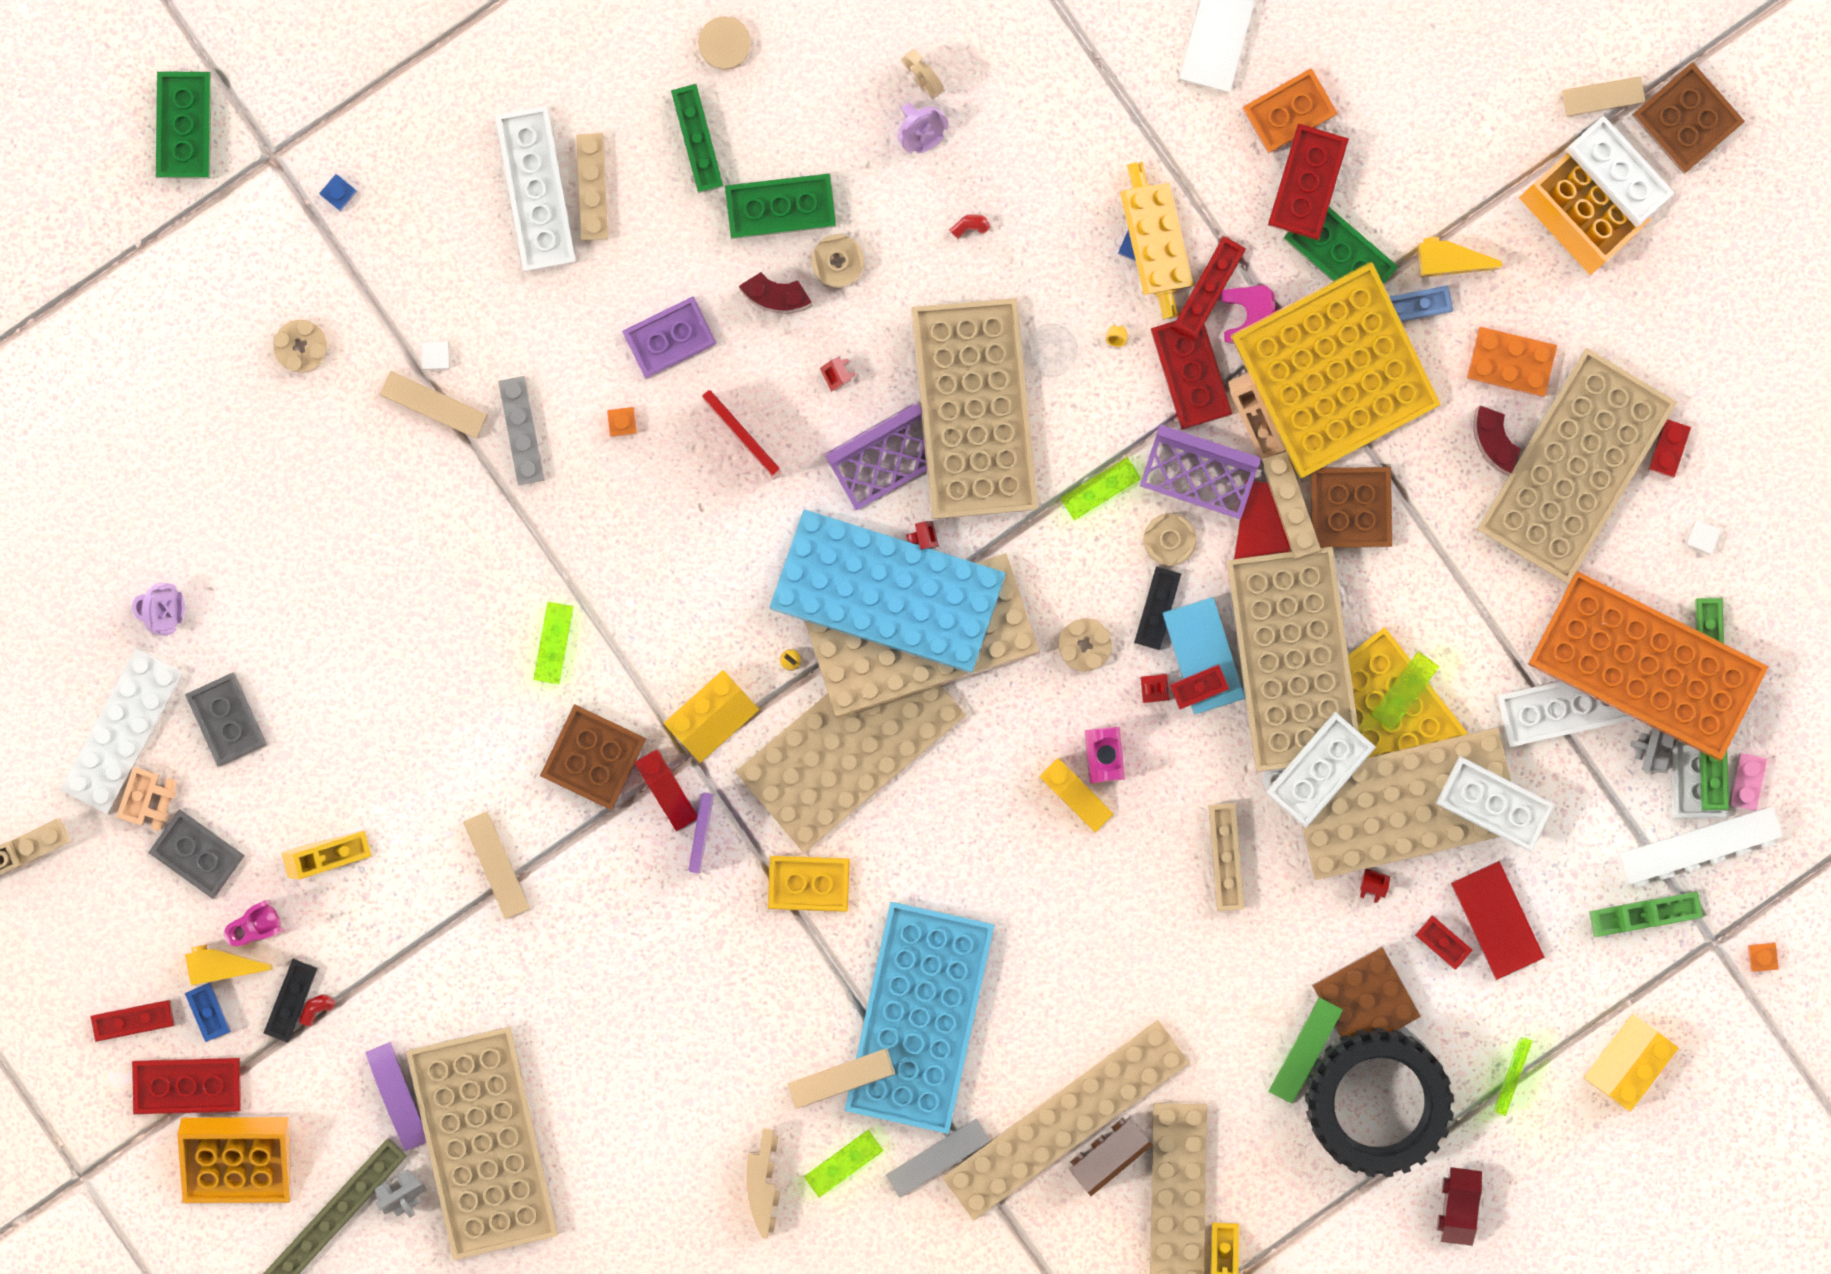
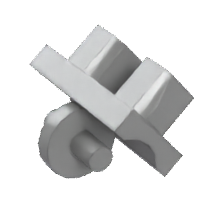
[1630,728,1677,775]
[375,1170,427,1218]

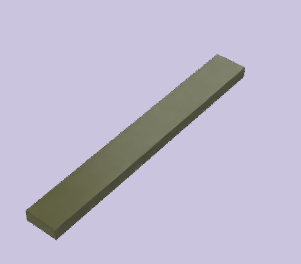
[263,1138,408,1274]

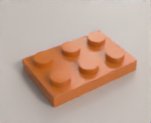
[1242,68,1338,154]
[1467,327,1557,397]

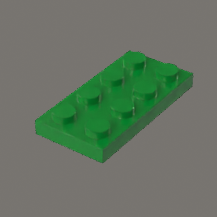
[156,71,211,179]
[725,173,836,239]
[1283,207,1398,284]

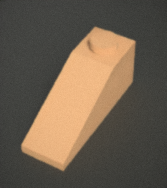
[1228,373,1285,460]

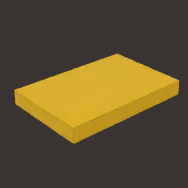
[768,856,850,912]

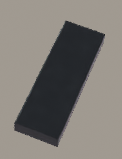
[1134,566,1181,650]
[263,958,318,1043]

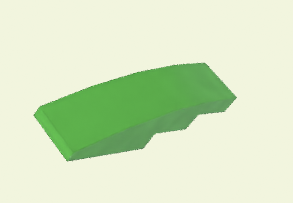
[1589,891,1703,937]
[1268,997,1343,1104]

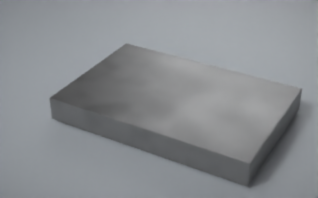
[185,672,267,767]
[148,809,245,899]

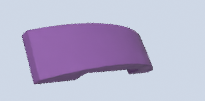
[365,1042,426,1151]

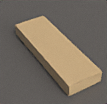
[1561,76,1645,117]

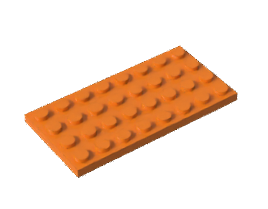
[1528,571,1769,762]

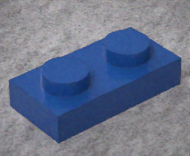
[185,982,231,1042]

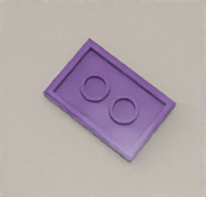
[622,296,717,379]
[688,792,714,873]

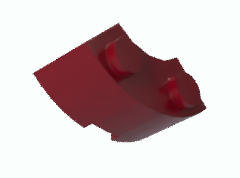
[739,272,813,314]
[1473,405,1521,476]
[1436,1167,1482,1246]

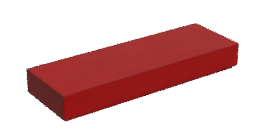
[90,1000,175,1042]

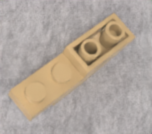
[0,818,71,876]
[747,1128,780,1239]

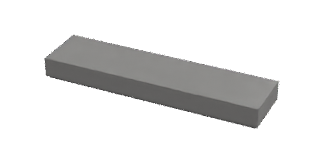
[886,1118,990,1198]

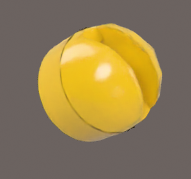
[1105,324,1128,347]
[780,649,801,671]

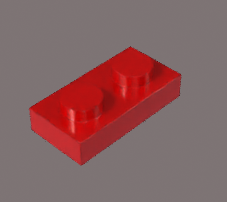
[1648,419,1691,478]
[1169,664,1229,710]
[1415,915,1473,970]

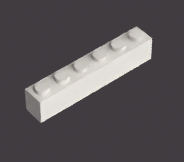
[1617,806,1783,888]

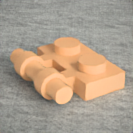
[116,767,177,831]

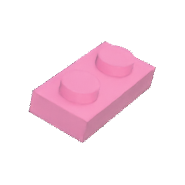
[1729,753,1767,811]

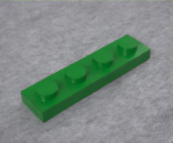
[671,84,724,194]

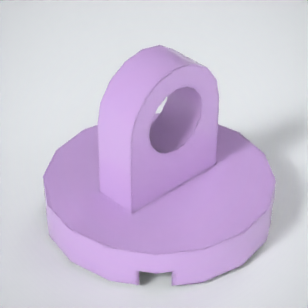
[897,102,949,153]
[132,582,185,636]

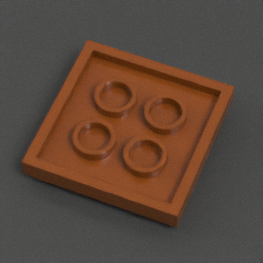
[1632,62,1745,174]
[1310,467,1392,548]
[540,704,647,810]
[1312,946,1421,1038]

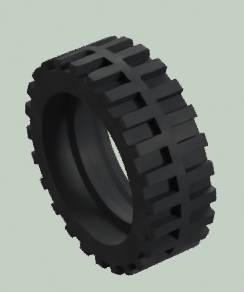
[1305,1028,1454,1178]

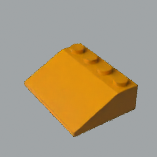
[1519,153,1651,276]
[177,1117,290,1203]

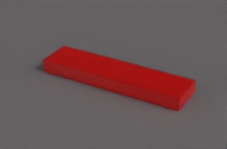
[1172,236,1247,340]

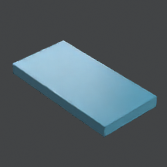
[1162,597,1245,715]

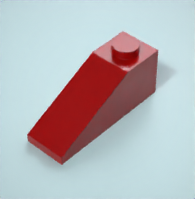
[634,749,698,832]

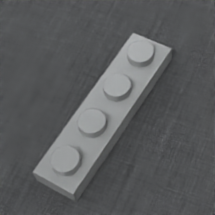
[498,376,545,485]

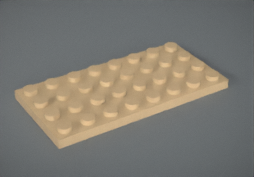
[911,298,1038,519]
[1476,348,1677,585]
[1226,547,1359,772]
[805,553,1040,719]
[735,685,966,853]
[1301,727,1511,880]
[406,1026,558,1260]

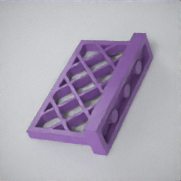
[824,402,927,510]
[1140,425,1261,520]

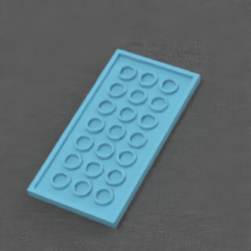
[769,509,1006,674]
[844,901,995,1134]

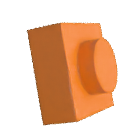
[607,407,637,437]
[1748,943,1778,972]

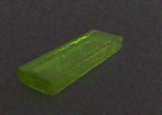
[1060,456,1141,521]
[533,601,574,685]
[1371,651,1440,731]
[1494,1037,1533,1116]
[803,1129,884,1198]

